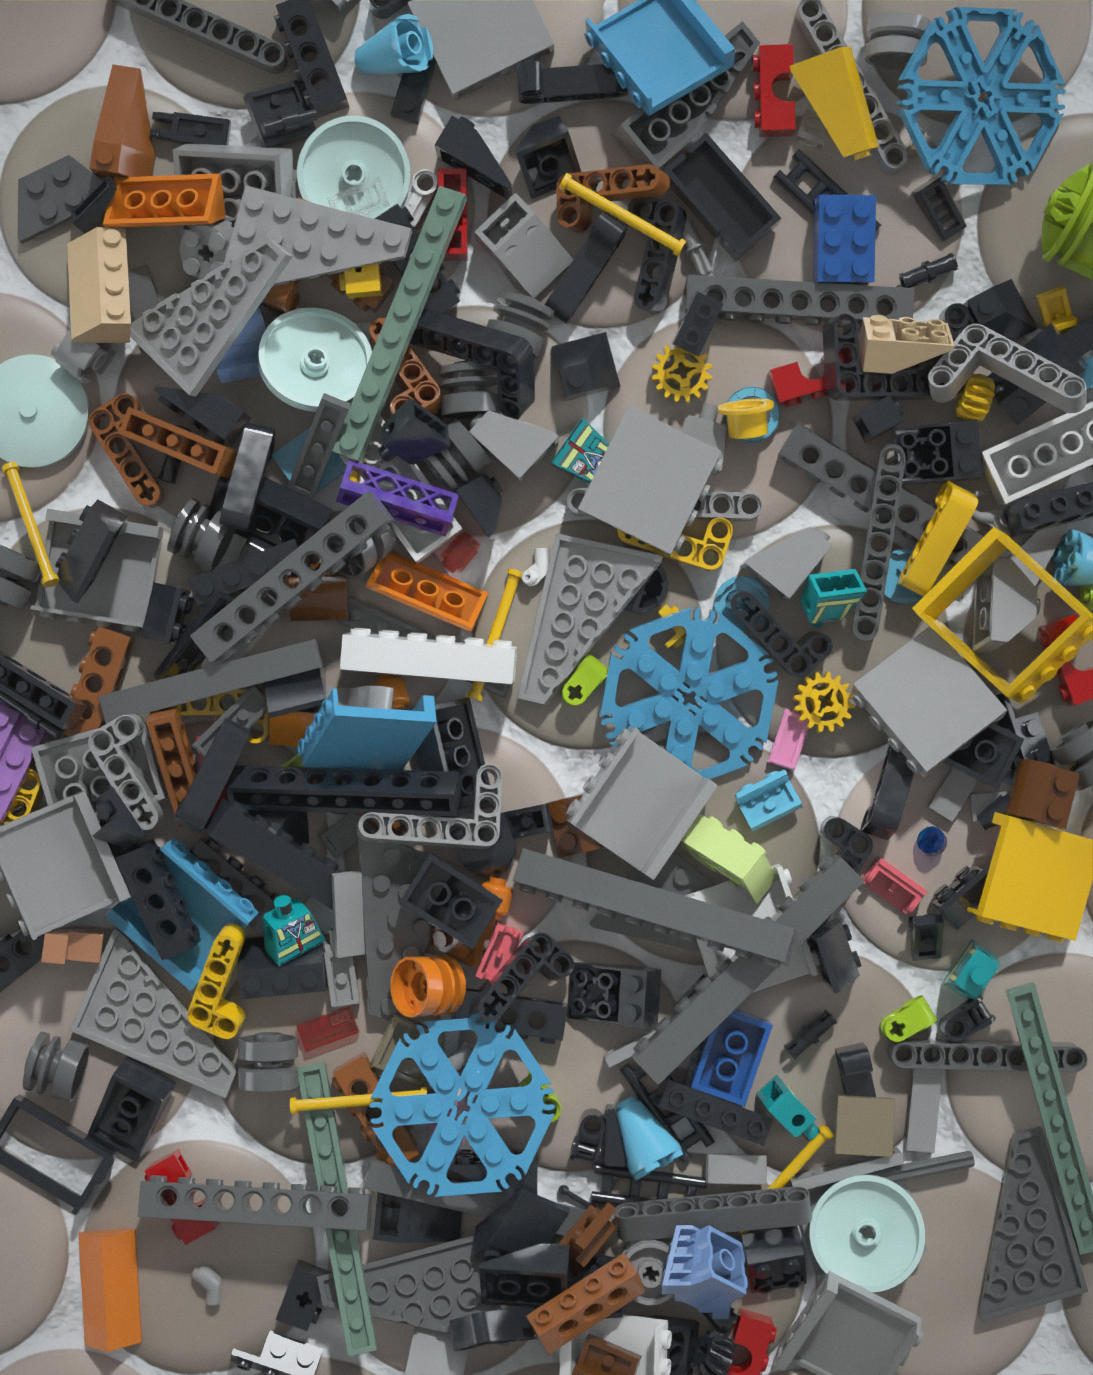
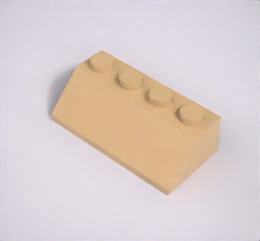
[67,227,131,343]

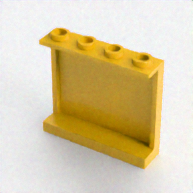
[967,812,1093,943]

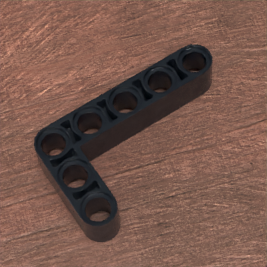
[409,308,535,420]
[822,313,965,401]

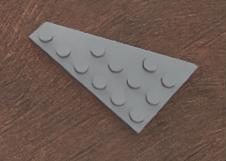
[224,185,412,287]
[130,237,292,397]
[517,533,663,705]
[70,928,238,1098]

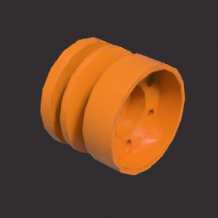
[390,955,466,1017]

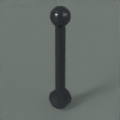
[558,1185,602,1210]

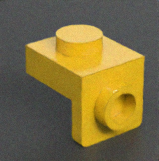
[1035,286,1078,333]
[657,604,686,649]

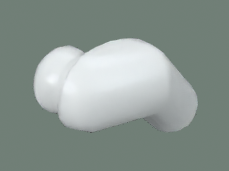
[521,548,549,586]

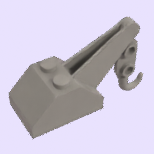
[971,490,1068,654]

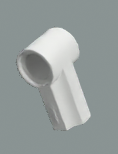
[401,169,438,228]

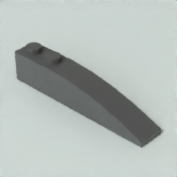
[612,21,760,169]

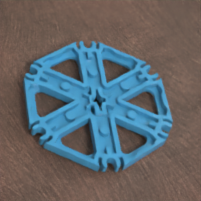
[897,7,1066,185]
[599,607,778,779]
[370,1018,555,1197]

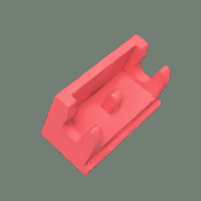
[862,856,928,915]
[475,921,524,984]

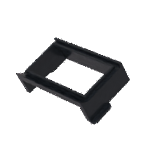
[0,1094,116,1215]

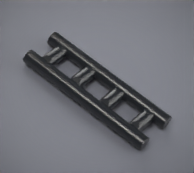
[773,149,882,231]
[619,1063,715,1163]
[590,1163,707,1206]

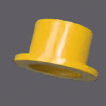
[717,398,774,439]

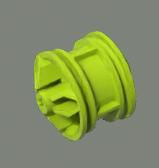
[1042,160,1093,281]

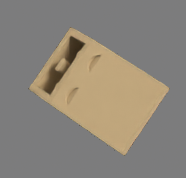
[859,315,955,374]

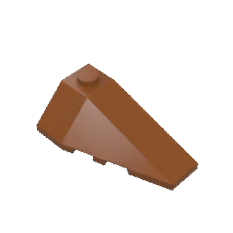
[89,64,156,178]

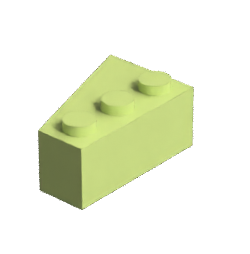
[680,813,777,904]

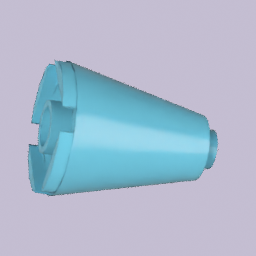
[354,14,433,75]

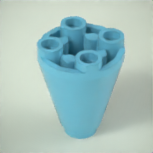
[1051,529,1093,586]
[615,1096,683,1181]

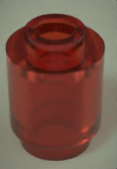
[440,531,481,574]

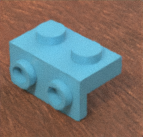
[735,770,803,832]

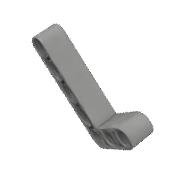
[928,324,1086,413]
[356,764,502,850]

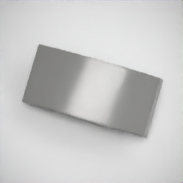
[706,1154,767,1184]

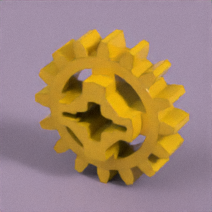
[651,346,712,403]
[792,671,855,733]

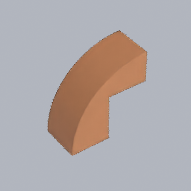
[41,929,103,965]

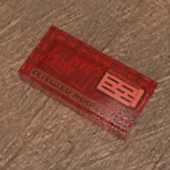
[296,1006,360,1052]

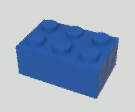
[813,195,876,284]
[689,1009,773,1106]

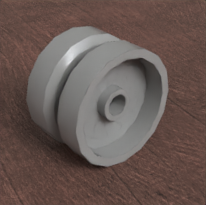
[865,11,930,70]
[620,1238,674,1305]

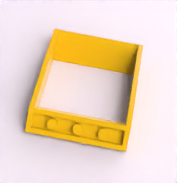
[912,527,1093,704]

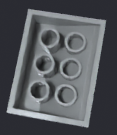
[173,143,294,235]
[31,716,169,818]

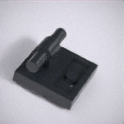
[243,80,318,148]

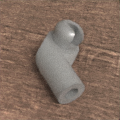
[192,1266,221,1305]

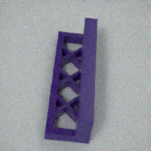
[336,459,459,537]

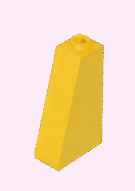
[790,47,879,161]

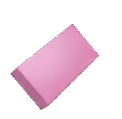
[767,709,808,771]

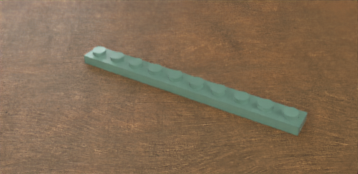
[332,186,468,463]
[1005,982,1093,1255]
[298,1063,378,1356]

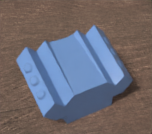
[216,304,268,383]
[661,1225,748,1319]

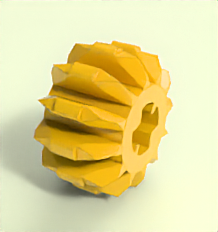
[955,373,995,422]

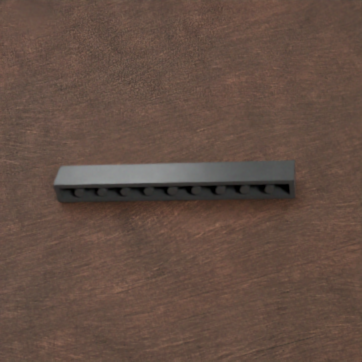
[513,848,798,968]
[632,855,865,1085]

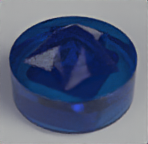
[917,826,947,856]

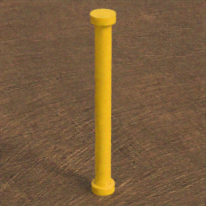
[559,173,686,256]
[2,462,60,587]
[466,568,523,702]
[290,1087,428,1115]
[739,1123,835,1234]

